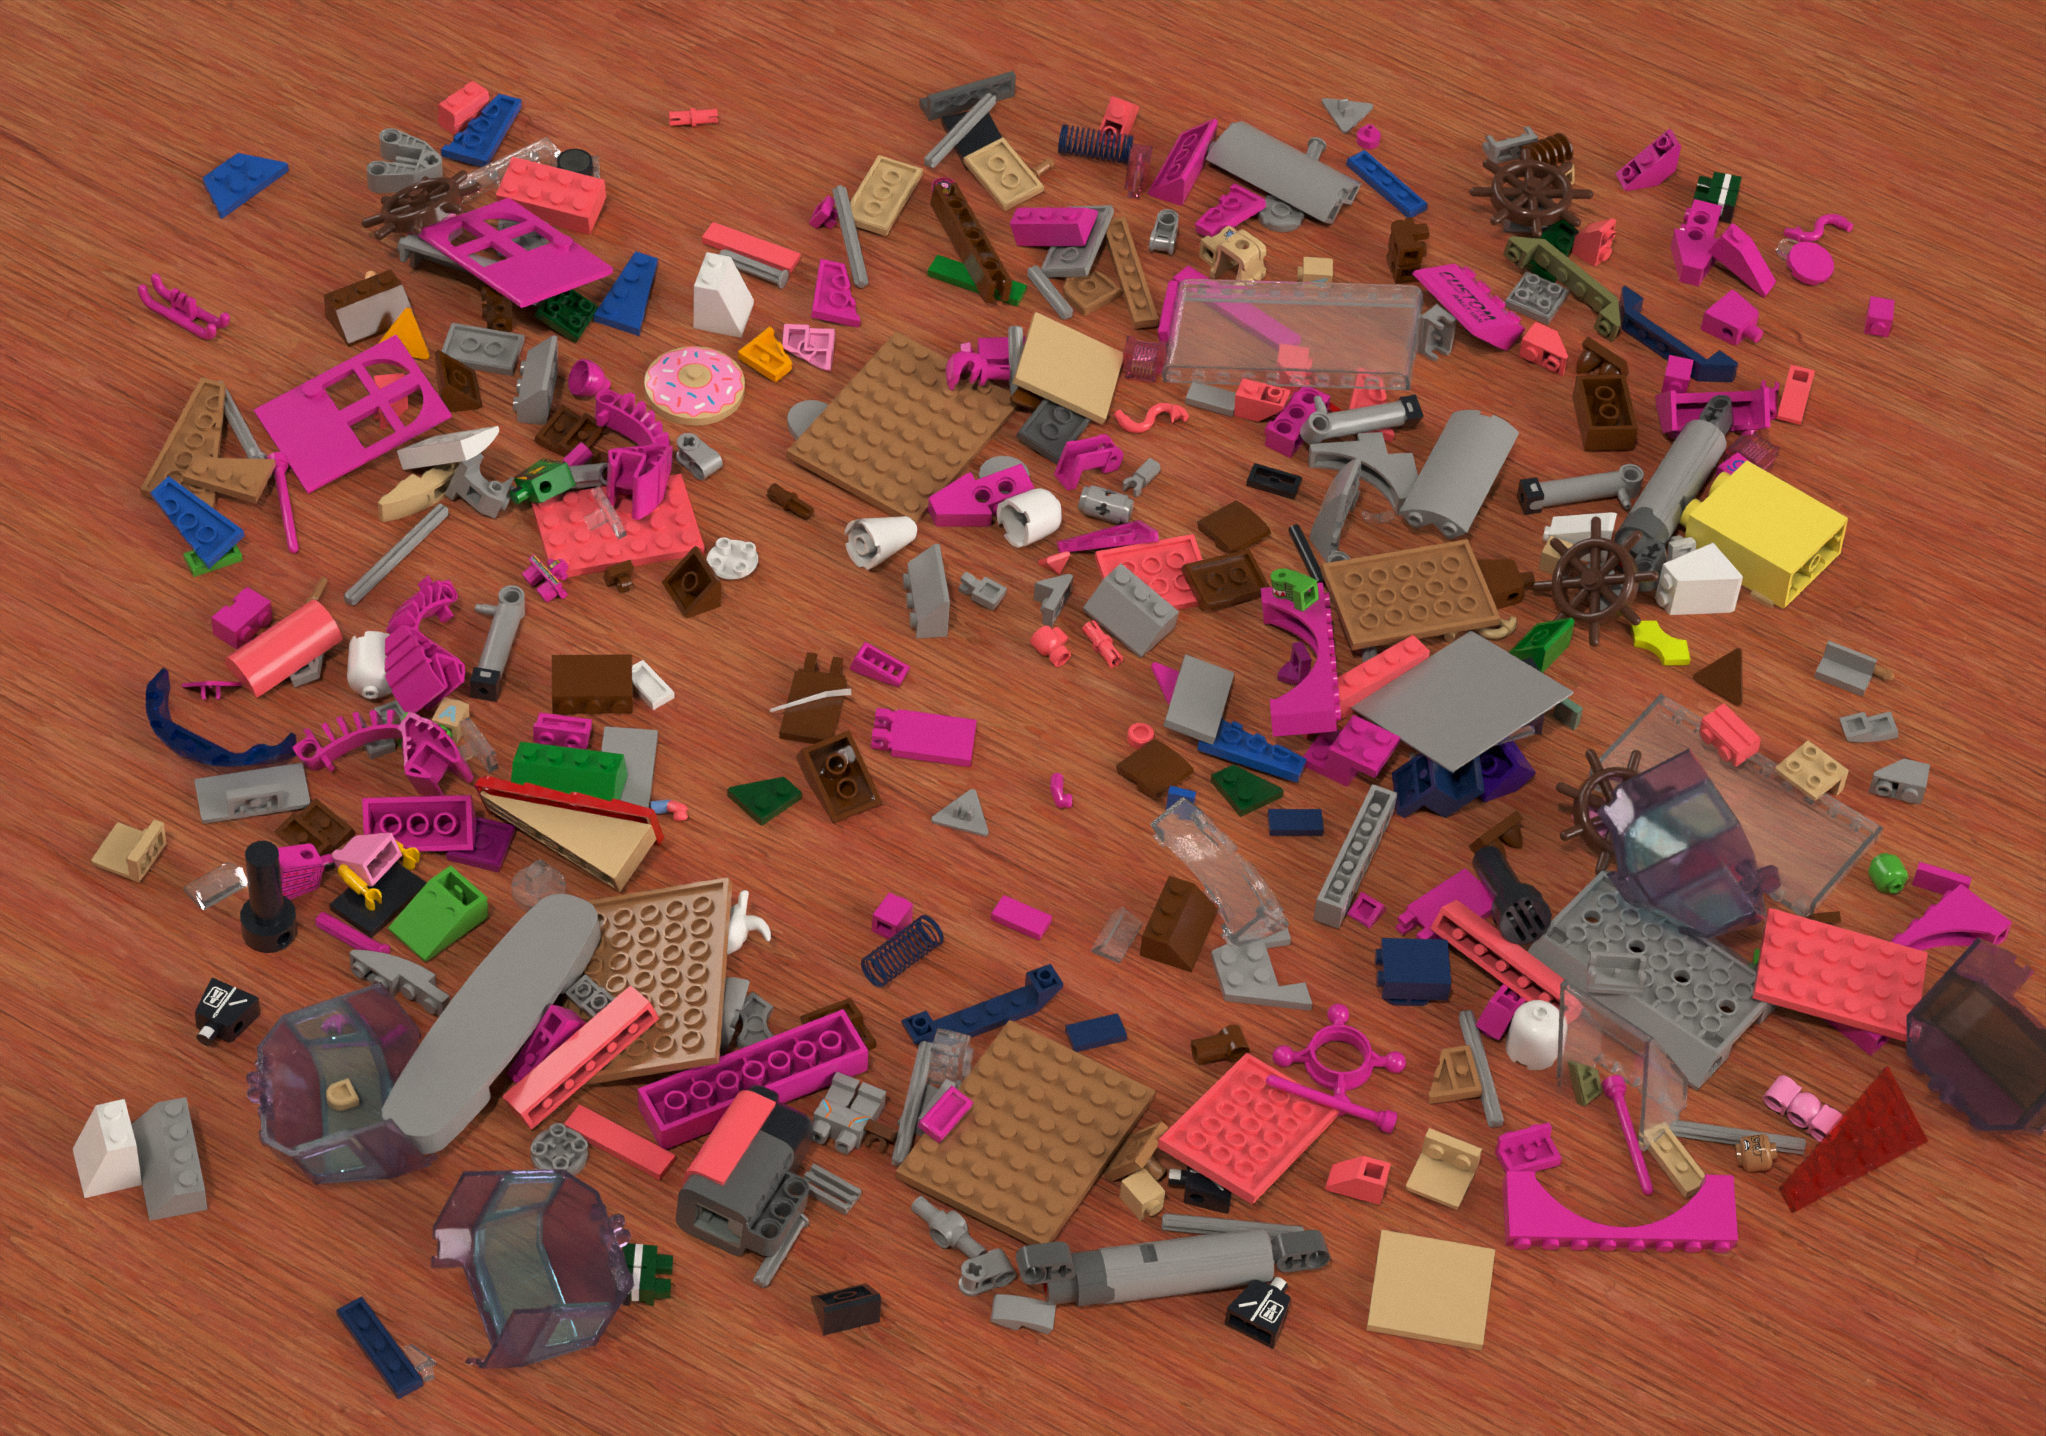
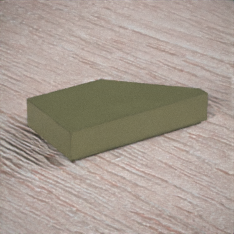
[1567,1060,1603,1106]

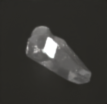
[402,1344,437,1382]

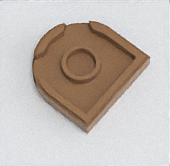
[1063,271,1122,317]

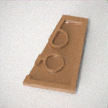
[183,457,276,503]

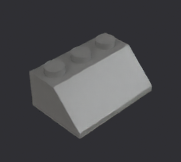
[513,336,558,425]
[902,544,950,639]
[1083,564,1179,659]

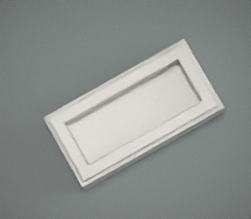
[632,660,674,710]

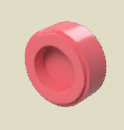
[1127,723,1154,749]

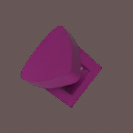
[1277,641,1312,684]

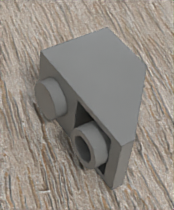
[1869,759,1930,805]

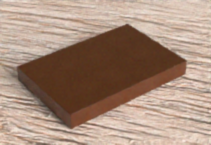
[1181,549,1270,611]

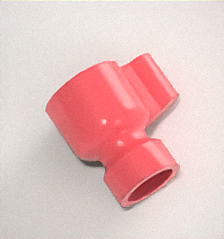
[1030,625,1071,667]

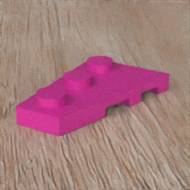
[1195,183,1266,238]
[811,259,861,328]

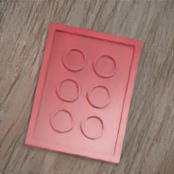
[1095,534,1203,610]

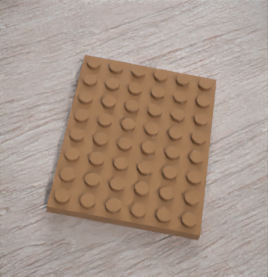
[786,331,1021,525]
[562,877,732,1085]
[895,1020,1156,1245]

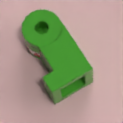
[1270,568,1319,612]

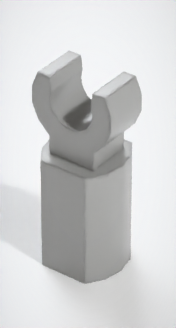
[1122,458,1161,497]

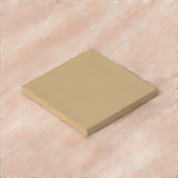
[1012,312,1125,425]
[1367,1230,1495,1351]

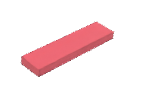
[702,222,801,275]
[564,1104,675,1181]

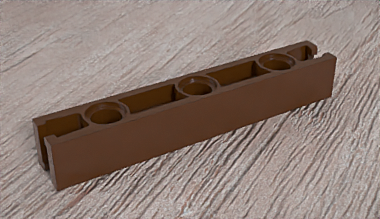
[930,183,1012,303]

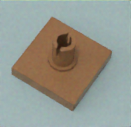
[1103,1121,1169,1182]

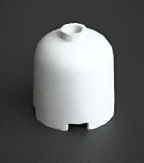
[997,488,1062,548]
[347,631,392,699]
[1505,1000,1565,1070]

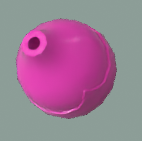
[568,359,611,397]

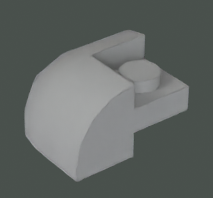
[720,977,750,1056]

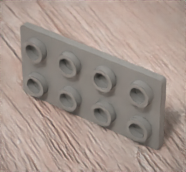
[194,763,310,824]

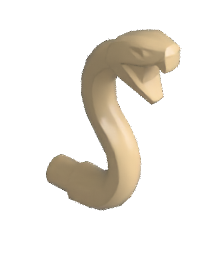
[1444,616,1517,642]

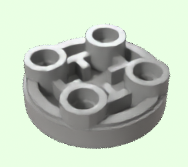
[530,1123,588,1179]

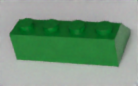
[511,742,628,802]

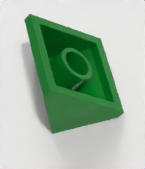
[1508,618,1575,673]

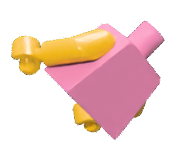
[332,833,420,911]

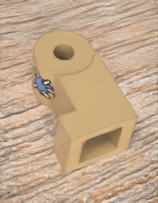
[1199,226,1245,267]

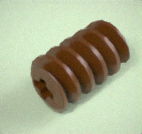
[1519,133,1573,166]

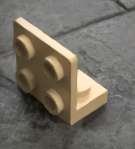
[1775,741,1849,801]
[91,819,166,883]
[1405,1128,1482,1210]

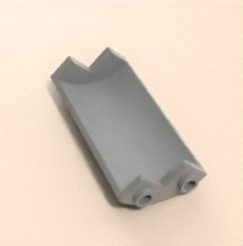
[1206,121,1362,224]
[397,234,545,308]
[1399,410,1519,540]

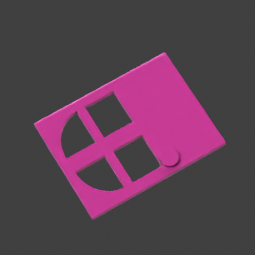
[416,198,613,308]
[254,335,452,494]

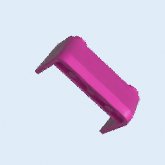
[1655,387,1770,438]

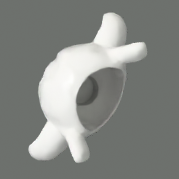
[727,890,771,954]

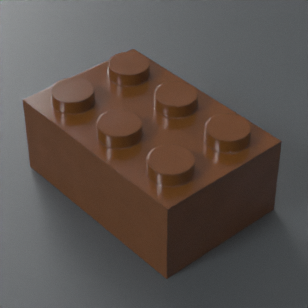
[1572,375,1638,451]

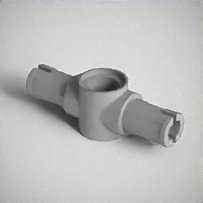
[911,1195,986,1259]

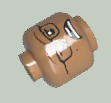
[1735,1134,1778,1172]

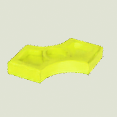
[1630,621,1690,666]

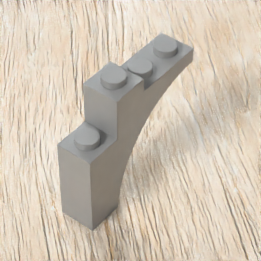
[1307,432,1418,516]

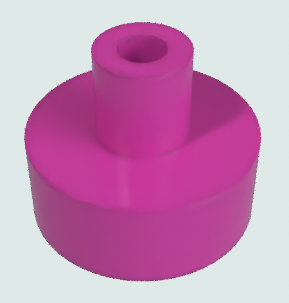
[1356,124,1381,149]

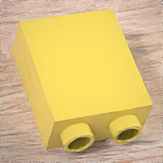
[1680,461,1848,609]

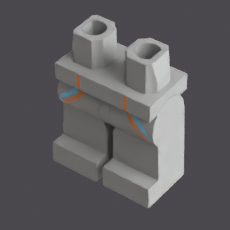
[812,1072,886,1155]

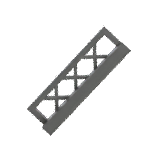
[919,71,1016,121]

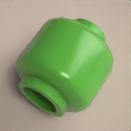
[1868,853,1908,894]

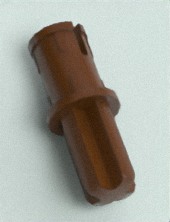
[766,483,814,520]

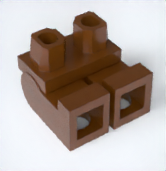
[1386,217,1430,284]

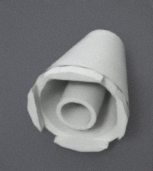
[845,516,917,570]

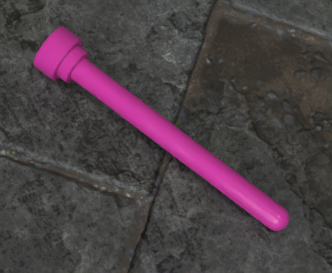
[267,452,299,554]
[1266,1075,1397,1134]
[1602,1075,1654,1195]

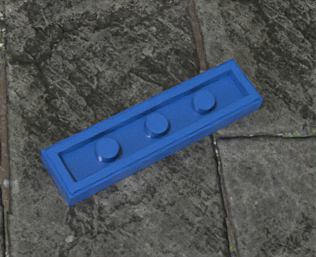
[1346,150,1428,218]

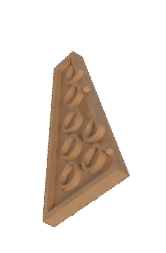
[140,377,226,508]

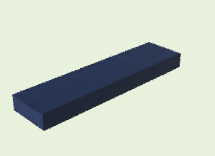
[336,1296,424,1399]

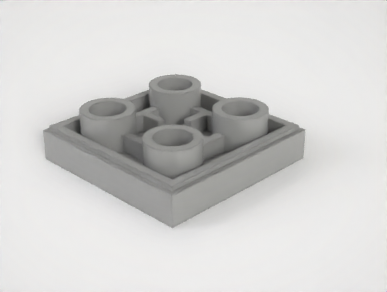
[1505,271,1570,325]

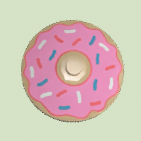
[644,346,745,426]

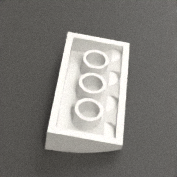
[397,426,500,470]

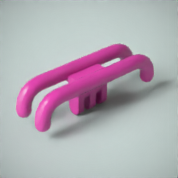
[137,273,230,340]

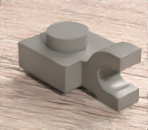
[958,572,1007,611]

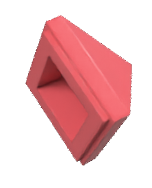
[1038,551,1070,575]

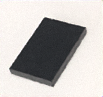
[941,111,1002,170]
[330,862,427,938]

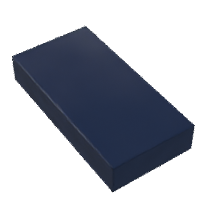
[1267,809,1324,836]
[1065,1013,1127,1052]

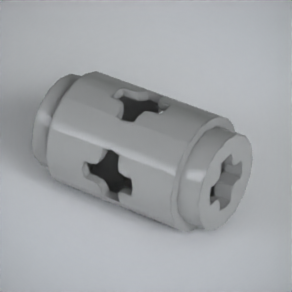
[1078,485,1134,525]

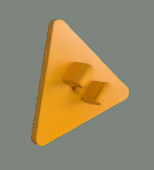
[378,307,430,359]

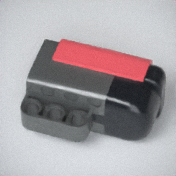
[676,1085,814,1256]

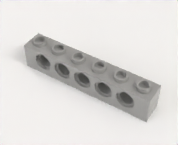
[1313,784,1397,929]

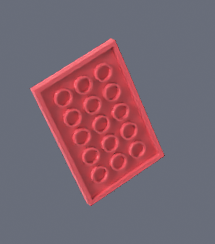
[531,474,705,579]
[1752,908,1928,1044]
[1158,1053,1340,1204]

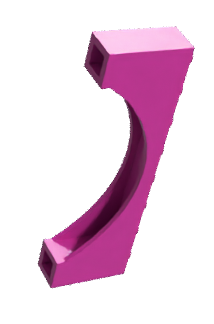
[1261,583,1341,737]
[1822,884,2012,1056]
[1502,1171,1738,1253]

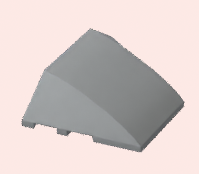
[1309,459,1361,563]

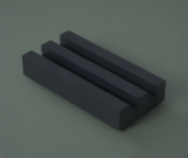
[1246,463,1302,500]

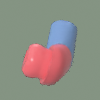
[650,799,688,821]

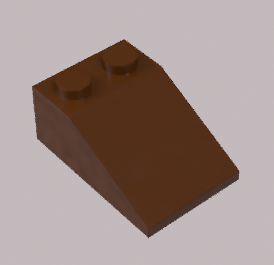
[796,730,882,823]

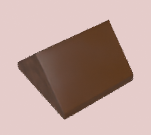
[435,350,482,412]
[662,546,721,619]

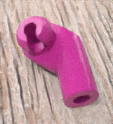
[1050,773,1072,809]

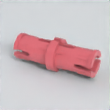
[669,108,718,127]
[1082,620,1123,668]

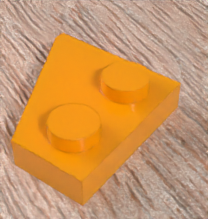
[738,326,792,383]

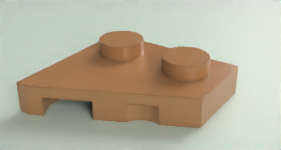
[1428,1045,1482,1104]

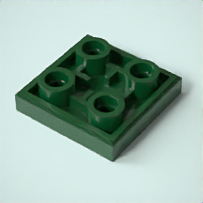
[534,289,599,343]

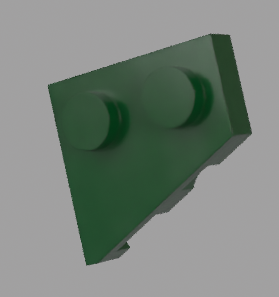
[1211,764,1284,817]

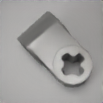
[1148,209,1179,255]
[676,433,723,481]
[958,1248,1017,1297]

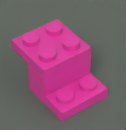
[1303,715,1400,787]

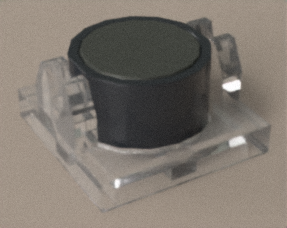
[550,148,600,179]

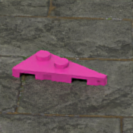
[1057,520,1159,552]

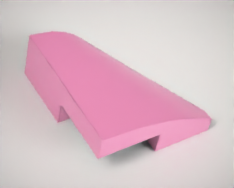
[782,324,836,372]

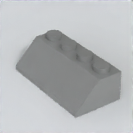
[131,1097,207,1221]

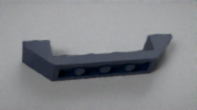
[1619,286,1738,383]
[901,963,1064,1051]

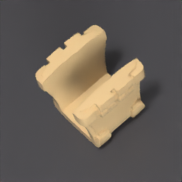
[1210,229,1267,295]

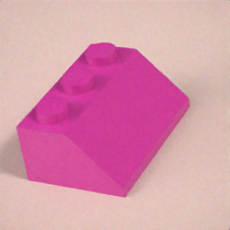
[1010,207,1098,246]

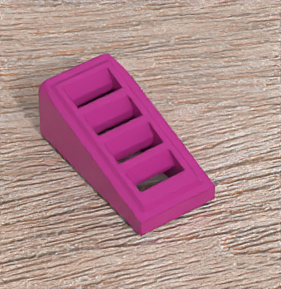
[849,642,910,687]

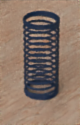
[1058,124,1133,165]
[861,915,944,987]

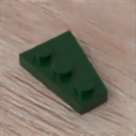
[1524,219,1579,283]

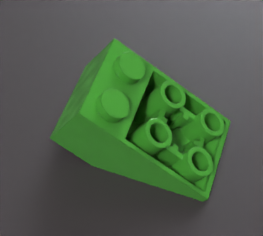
[388,865,488,962]

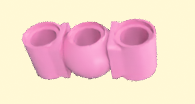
[1763,1075,1846,1145]

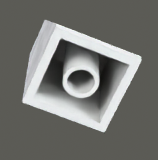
[693,252,754,338]
[1655,543,1743,615]
[73,1099,142,1198]

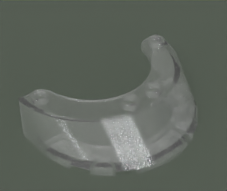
[1150,797,1289,947]

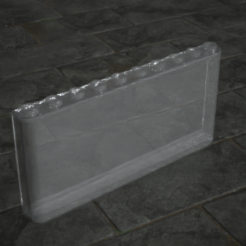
[1162,279,1423,390]
[1589,694,1883,917]

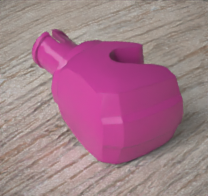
[946,352,1010,390]

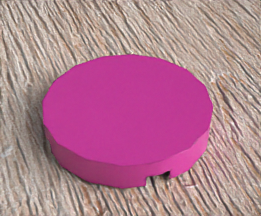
[1786,242,1834,285]

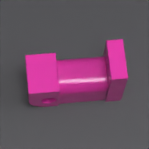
[1054,434,1124,491]

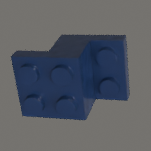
[1392,753,1485,818]

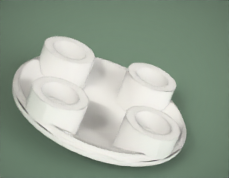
[707,537,758,579]

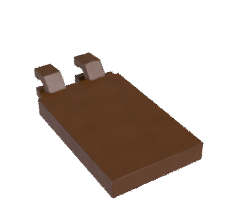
[779,652,847,744]

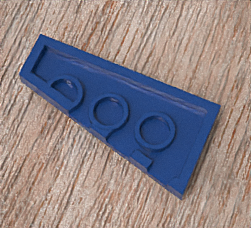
[441,94,522,168]
[594,251,658,336]
[150,476,245,570]
[1197,715,1307,783]

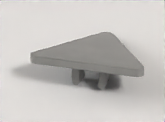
[1322,98,1373,134]
[931,789,989,837]

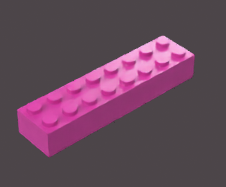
[638,1009,868,1150]

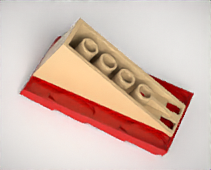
[474,776,664,892]

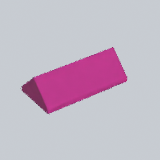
[1147,118,1218,206]
[362,795,477,851]

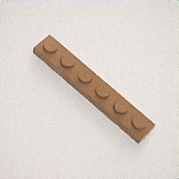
[1104,217,1159,329]

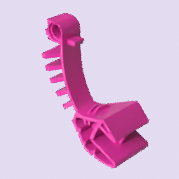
[595,387,673,520]
[385,575,465,713]
[292,710,473,796]

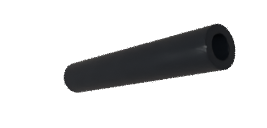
[1288,524,1326,587]

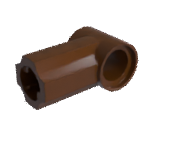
[1190,1024,1250,1065]

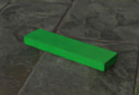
[927,254,1027,307]

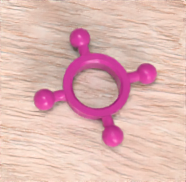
[1272,1003,1406,1116]

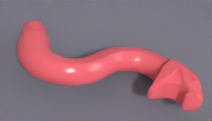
[1113,403,1189,433]

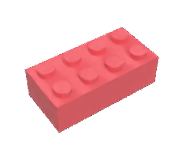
[496,157,606,235]

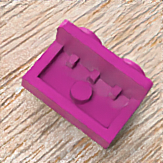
[533,712,592,750]
[1495,1122,1562,1173]

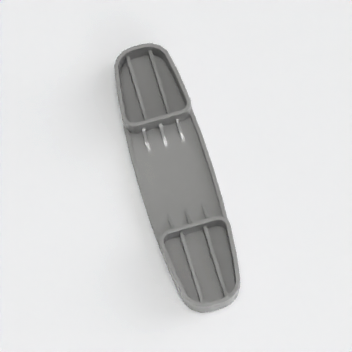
[382,893,601,1155]

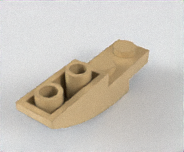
[378,462,460,522]

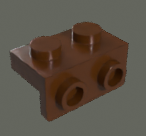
[481,284,512,332]

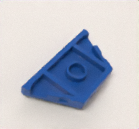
[203,153,289,219]

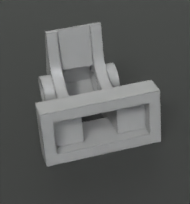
[445,453,515,518]

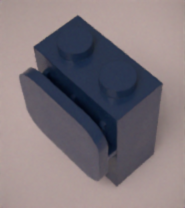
[1374,938,1451,1006]

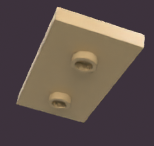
[850,155,923,236]

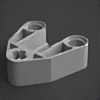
[367,128,443,193]

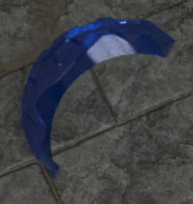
[146,668,297,767]

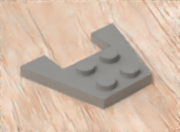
[1211,918,1312,1011]

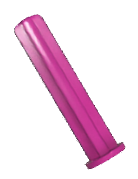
[315,912,390,954]

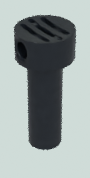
[240,840,297,953]
[1472,846,1552,944]

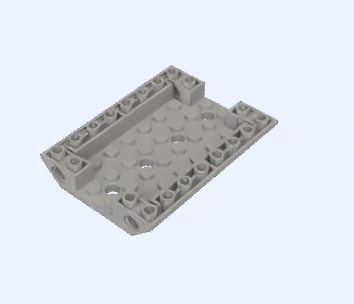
[1528,870,1778,1091]

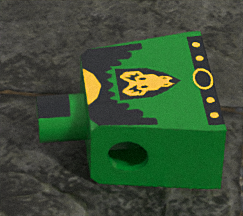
[510,458,576,504]

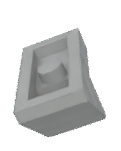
[1033,574,1074,627]

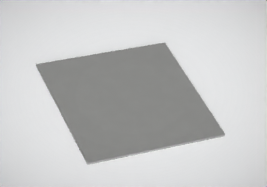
[1351,631,1574,772]

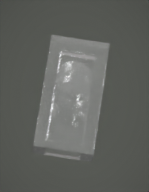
[583,486,627,540]
[457,717,499,773]

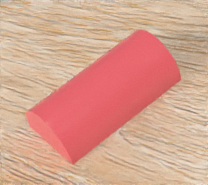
[225,599,343,698]

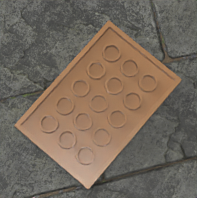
[1321,539,1501,650]

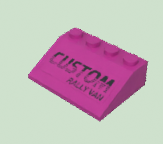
[1413,263,1525,351]

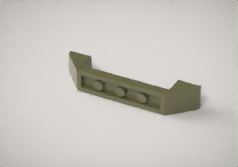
[1503,236,1621,342]

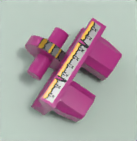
[522,554,568,603]

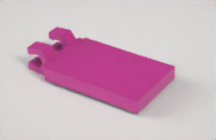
[871,708,977,767]
[1395,868,1494,940]

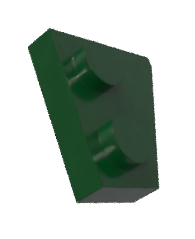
[727,776,802,826]

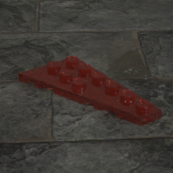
[1779,1066,1928,1213]

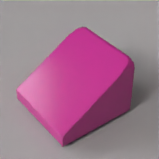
[1347,891,1387,928]

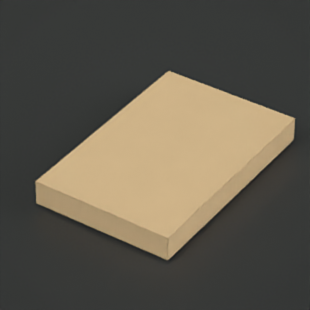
[963,137,1044,212]

